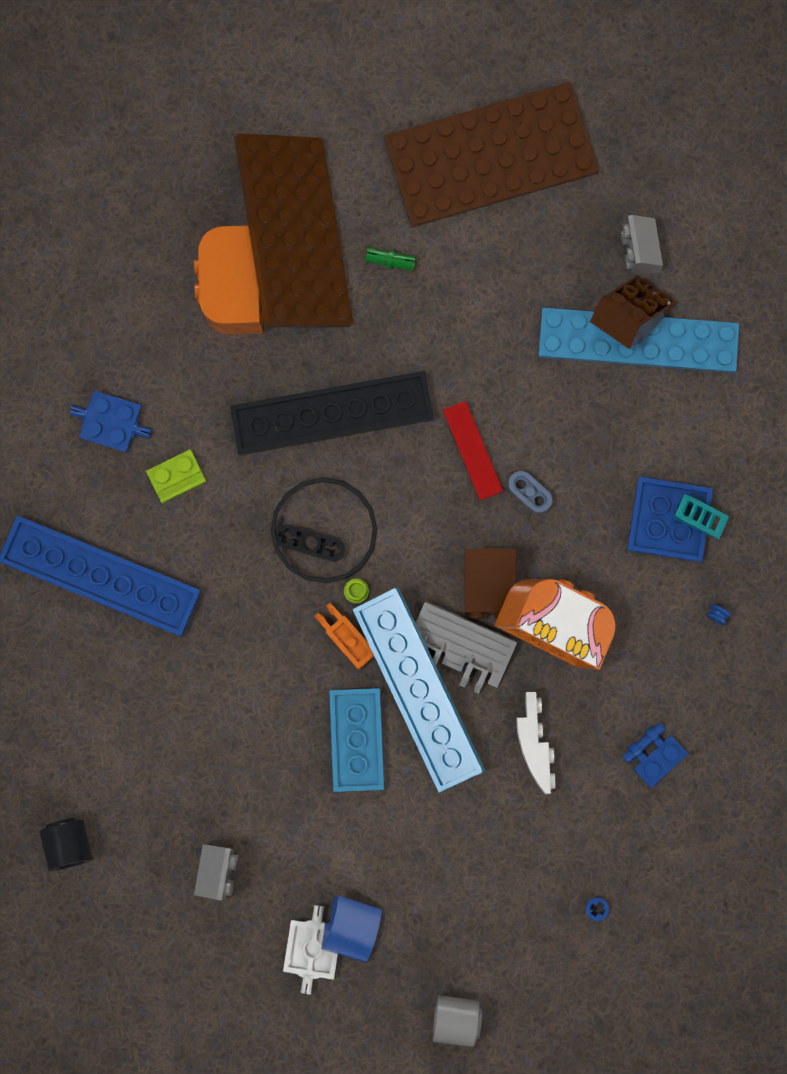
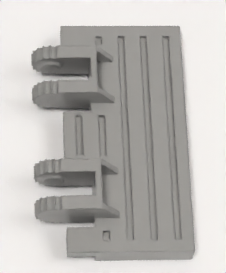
[416,601,518,694]

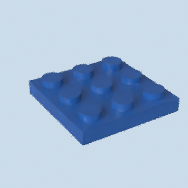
[627,477,713,563]

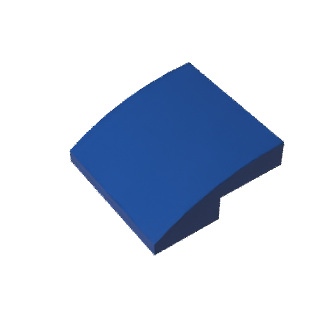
[321,896,382,963]

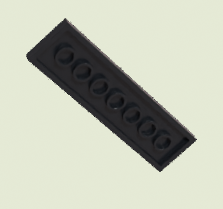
[230,371,434,455]

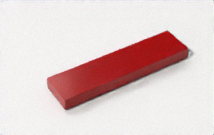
[443,401,503,501]

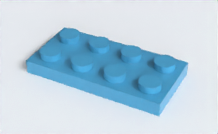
[329,688,384,792]

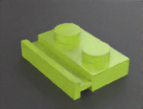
[146,449,206,504]

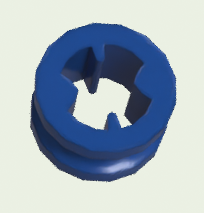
[706,604,732,626]
[586,898,609,921]

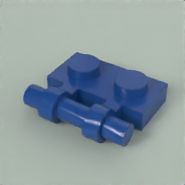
[622,722,688,788]

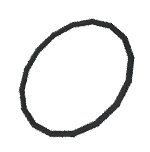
[271,477,378,583]

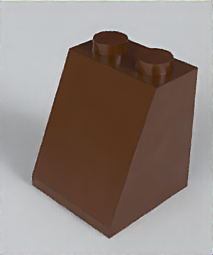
[464,549,516,619]

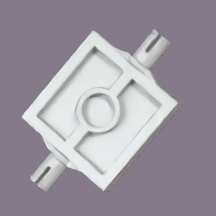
[283,905,338,994]

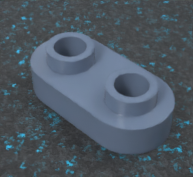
[508,471,552,514]

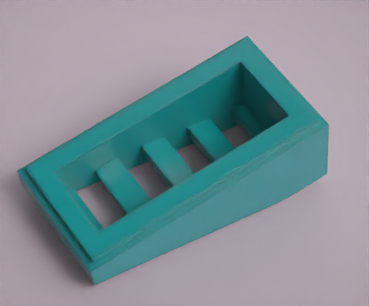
[673,494,729,540]

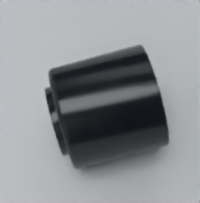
[39,818,93,872]

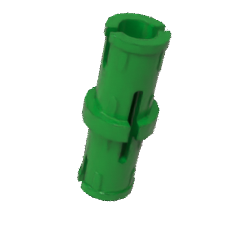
[365,247,416,272]

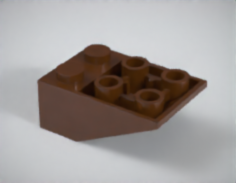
[590,275,677,349]

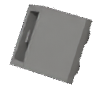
[621,215,663,276]
[194,844,238,900]

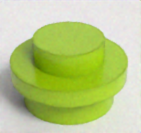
[344,578,369,604]

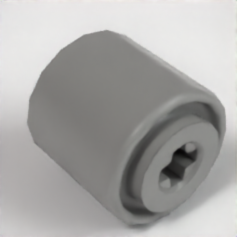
[432,995,482,1047]

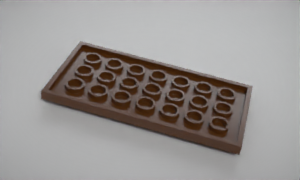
[384,82,599,228]
[234,133,354,328]

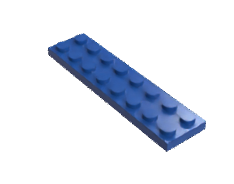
[0,515,201,637]

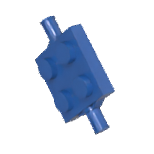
[69,391,152,453]

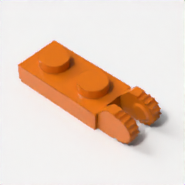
[314,603,374,670]

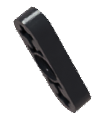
[275,525,345,562]

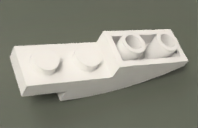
[516,692,555,794]

